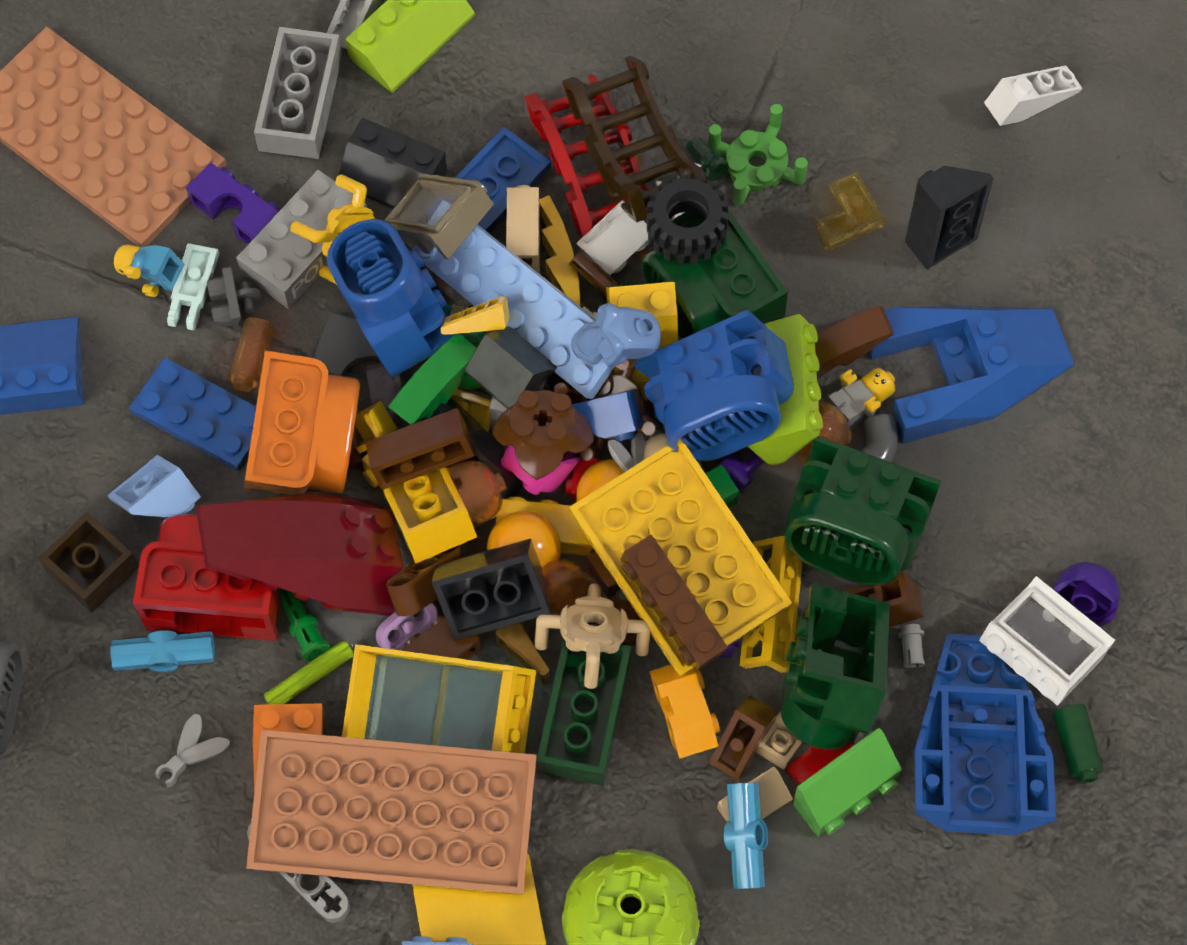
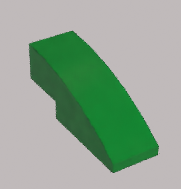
[388,333,478,425]

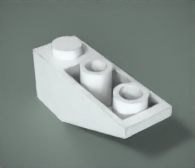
[984,65,1083,126]

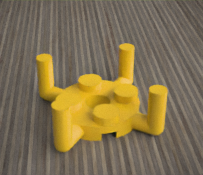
[290,175,375,285]

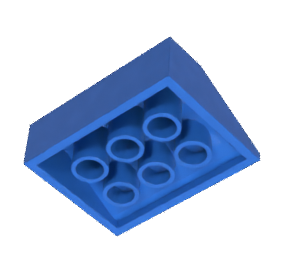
[0,317,84,415]

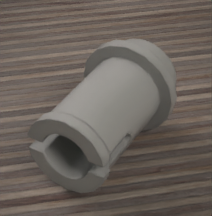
[898,624,925,668]

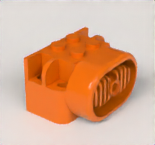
[244,351,360,495]

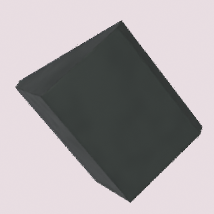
[465,327,557,409]

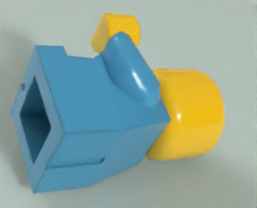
[114,244,185,297]

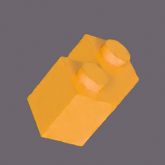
[649,665,720,759]

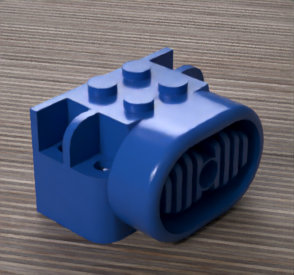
[327,219,455,378]
[634,310,794,461]

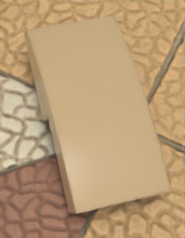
[756,711,803,770]

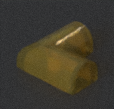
[816,172,886,251]

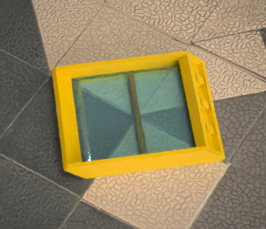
[342,645,536,754]

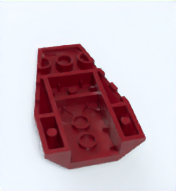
[196,493,404,616]

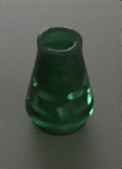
[686,137,728,181]

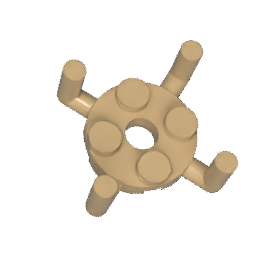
[534,583,651,689]

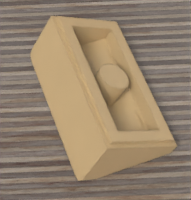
[717,766,793,822]

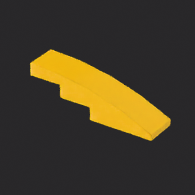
[539,195,580,306]

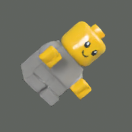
[826,368,895,433]

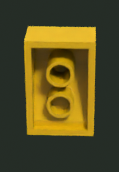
[606,282,678,383]
[383,467,477,563]

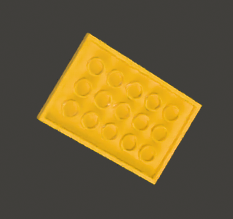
[568,439,792,676]

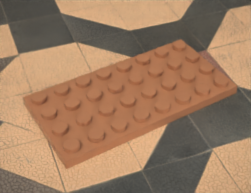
[0,26,227,247]
[246,729,537,894]

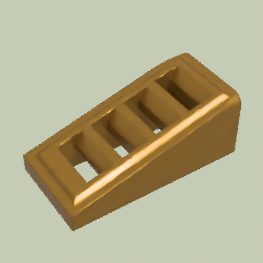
[496,622,550,685]

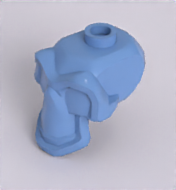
[571,303,661,367]

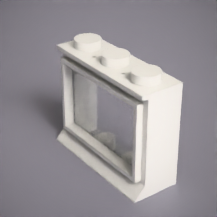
[979,576,1115,706]

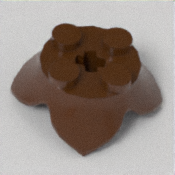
[493,390,594,480]

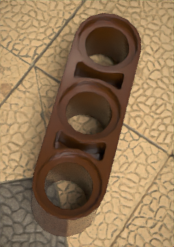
[386,545,464,616]

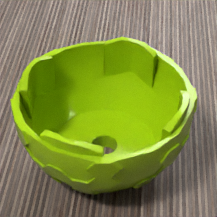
[562,849,700,945]

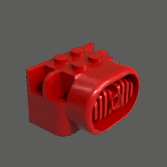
[133,514,281,641]

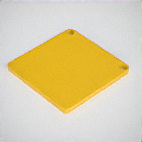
[412,854,546,945]

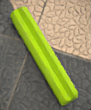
[264,640,353,704]

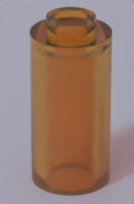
[228,317,275,392]

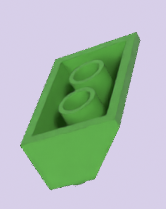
[793,728,902,837]

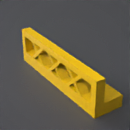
[739,536,803,673]

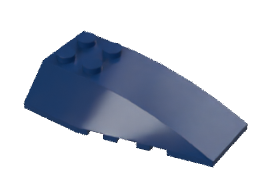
[914,634,1056,835]

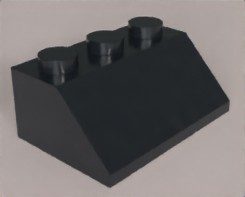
[338,117,447,209]
[432,538,550,641]

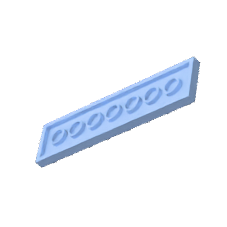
[412,201,614,400]

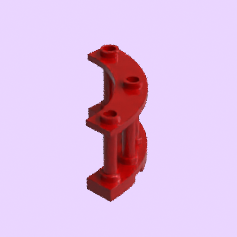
[524,74,651,238]

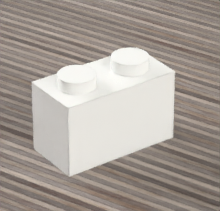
[577,200,649,275]

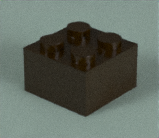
[38,512,139,613]

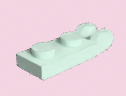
[167,243,220,330]

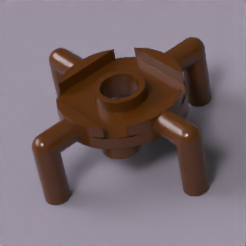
[554,359,664,461]

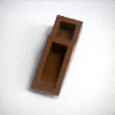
[815,306,894,379]

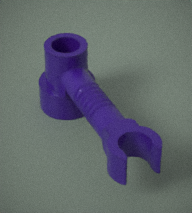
[718,453,765,492]

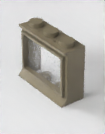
[384,173,494,260]

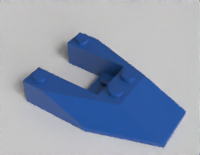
[868,305,1074,444]

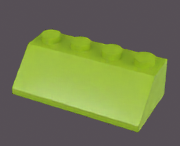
[345,0,475,93]

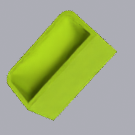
[748,314,823,466]

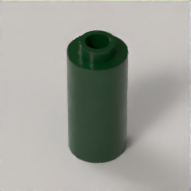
[1053,704,1104,784]

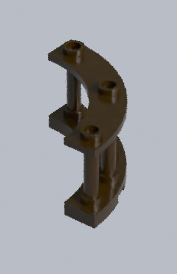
[562,56,707,223]

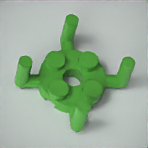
[708,104,808,205]

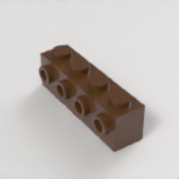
[620,534,728,672]

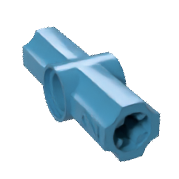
[110,631,215,672]
[724,782,768,889]

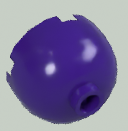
[1053,562,1121,627]

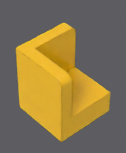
[355,401,397,454]

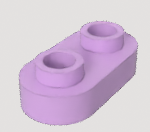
[376,603,437,650]

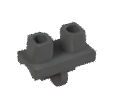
[207,267,261,333]

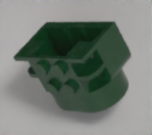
[642,209,788,339]
[785,436,941,586]
[781,583,890,750]

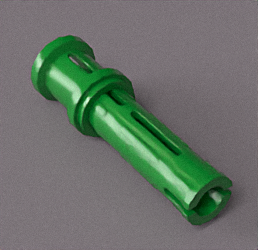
[279,588,330,661]

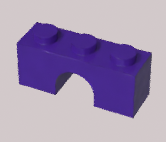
[186,162,280,245]

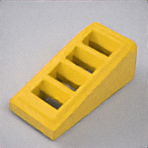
[441,296,510,335]

